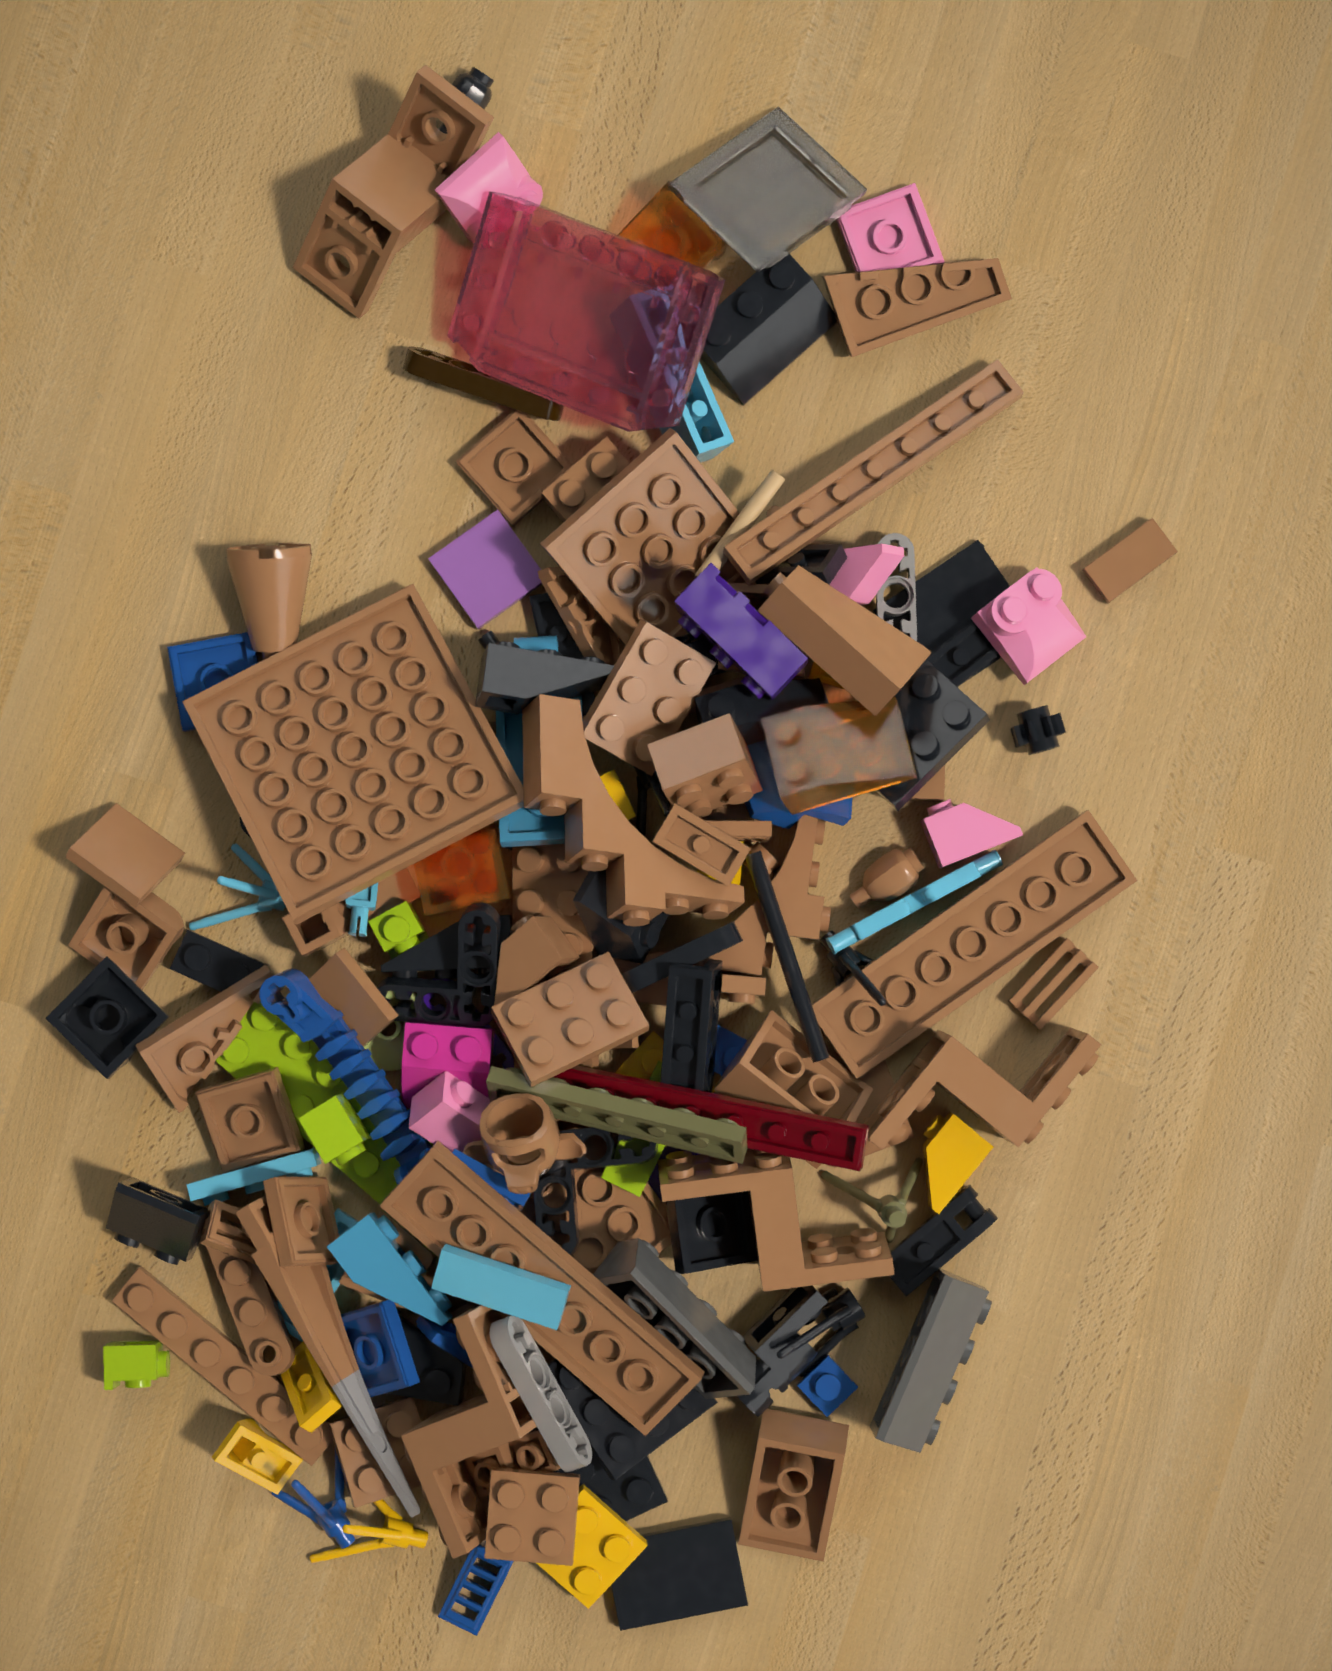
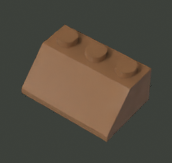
[713,1010,873,1169]

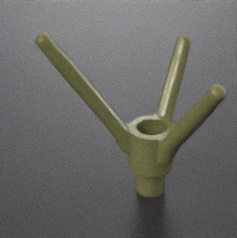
[821,1157,923,1243]

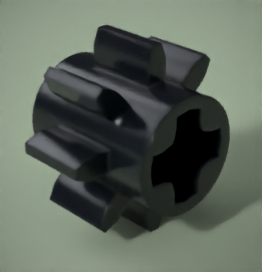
[1010,705,1066,756]

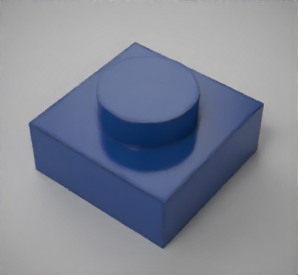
[797,1354,858,1417]

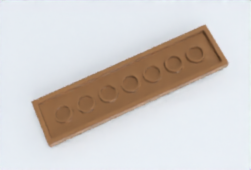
[812,810,1138,1079]
[380,1141,705,1436]

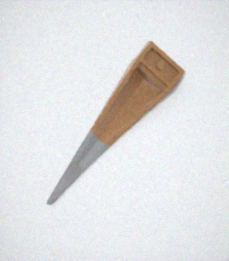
[235,1195,420,1518]

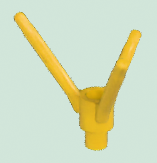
[309,1499,428,1563]

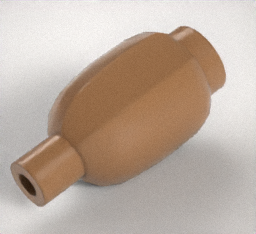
[849,847,925,909]

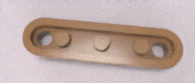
[202,1217,295,1376]

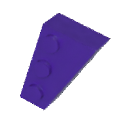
[674,563,808,700]

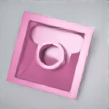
[435,132,543,248]
[971,567,1086,685]

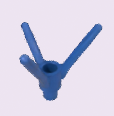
[271,1448,355,1549]

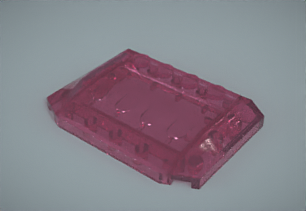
[447,191,725,432]

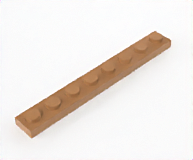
[723,359,1024,585]

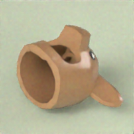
[463,1093,587,1194]

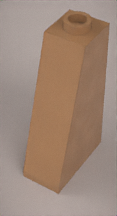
[758,565,931,716]

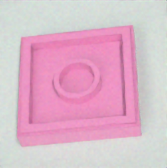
[835,183,944,272]

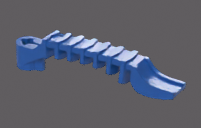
[259,969,432,1184]

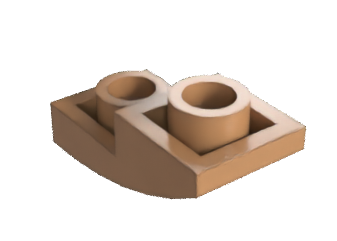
[466,1428,560,1498]

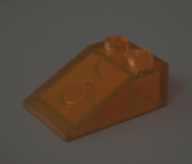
[761,697,917,815]

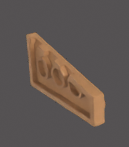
[822,258,1012,357]

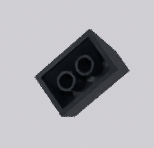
[688,248,838,406]

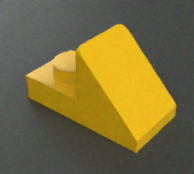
[281,1341,343,1433]
[211,1418,303,1495]

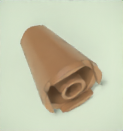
[226,543,312,660]

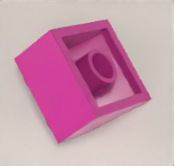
[402,1022,496,1109]

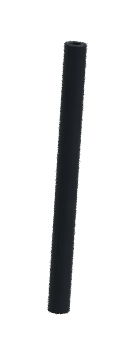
[745,851,829,1063]

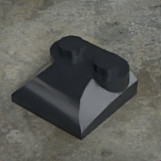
[45,956,169,1079]

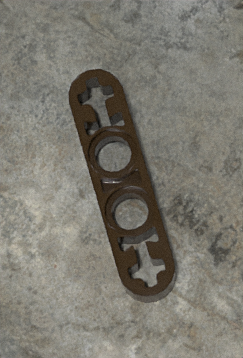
[402,346,566,421]

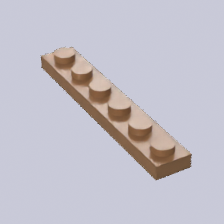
[111,1266,333,1466]

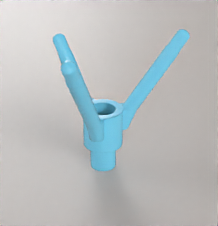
[189,843,286,930]

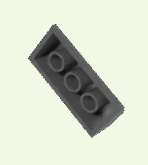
[593,1238,756,1399]
[870,1268,992,1453]

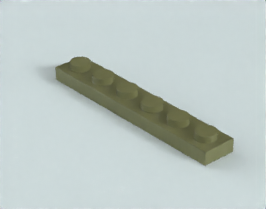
[486,1066,747,1164]

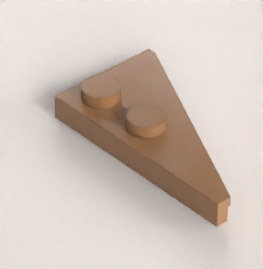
[538,567,625,665]
[135,965,273,1113]

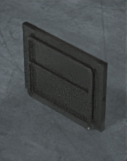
[668,106,867,273]

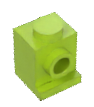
[368,901,430,959]
[103,1340,170,1390]

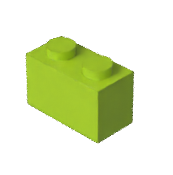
[298,1093,371,1166]

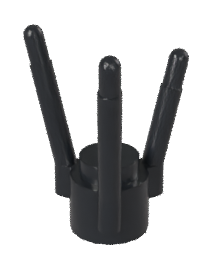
[777,1287,866,1377]

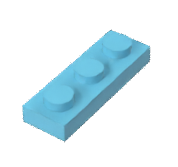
[186,1148,321,1206]

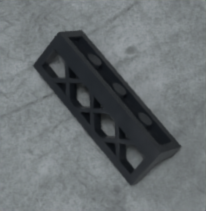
[661,959,723,1093]

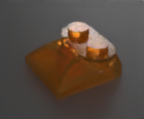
[611,180,731,301]

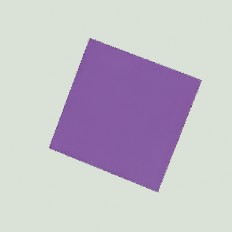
[428,509,542,630]

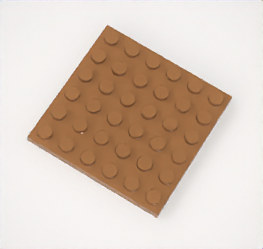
[182,584,524,925]

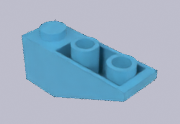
[327,1212,453,1326]

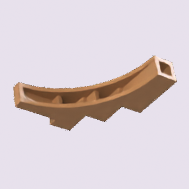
[522,694,745,926]
[612,814,831,1006]

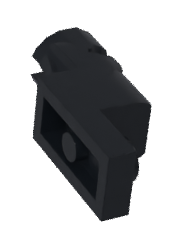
[737,1285,828,1417]

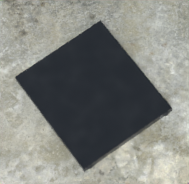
[873,540,1010,683]

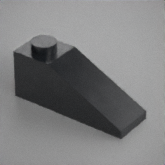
[694,678,834,746]

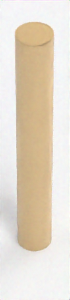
[695,470,785,576]

